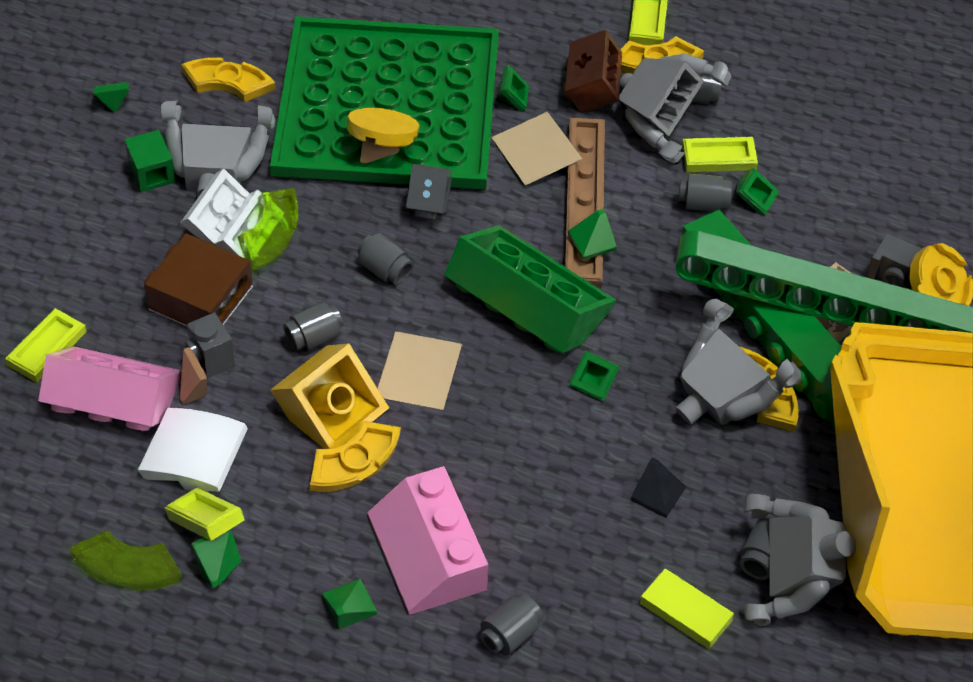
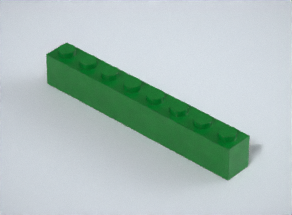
[681,210,842,429]

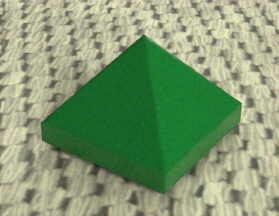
[497,65,529,112]
[93,82,130,113]

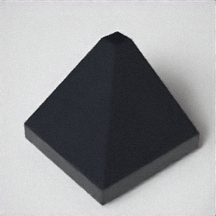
[631,457,686,518]

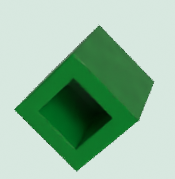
[124,130,176,193]

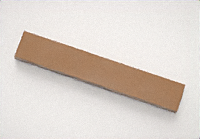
[565,118,605,289]

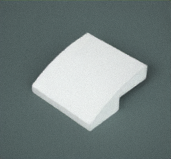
[180,169,283,262]
[138,408,248,492]

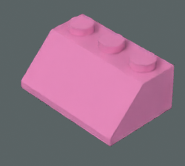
[38,347,182,430]
[367,466,488,615]

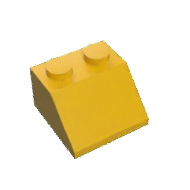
[270,343,389,449]

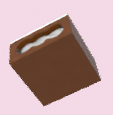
[144,233,253,326]

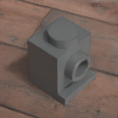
[867,233,922,290]
[185,312,235,379]

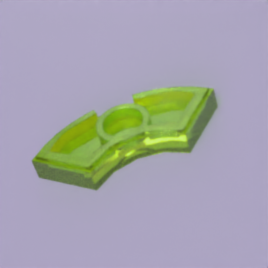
[237,188,299,271]
[69,530,183,591]

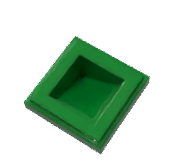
[736,168,780,216]
[568,209,617,260]
[569,351,620,402]
[191,529,242,588]
[322,579,377,630]

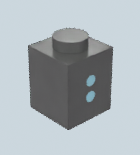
[406,164,453,219]

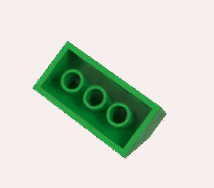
[444,225,617,353]

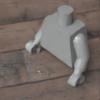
[619,53,731,164]
[161,100,275,199]
[675,299,801,425]
[744,494,856,626]

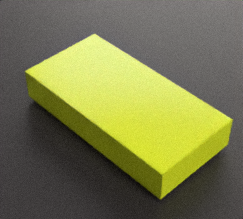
[629,0,668,45]
[682,137,758,172]
[5,308,86,383]
[165,488,245,541]
[640,568,734,649]

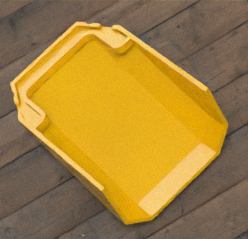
[830,322,973,639]

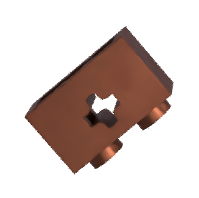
[563,29,622,113]

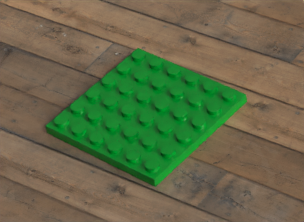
[270,16,499,189]

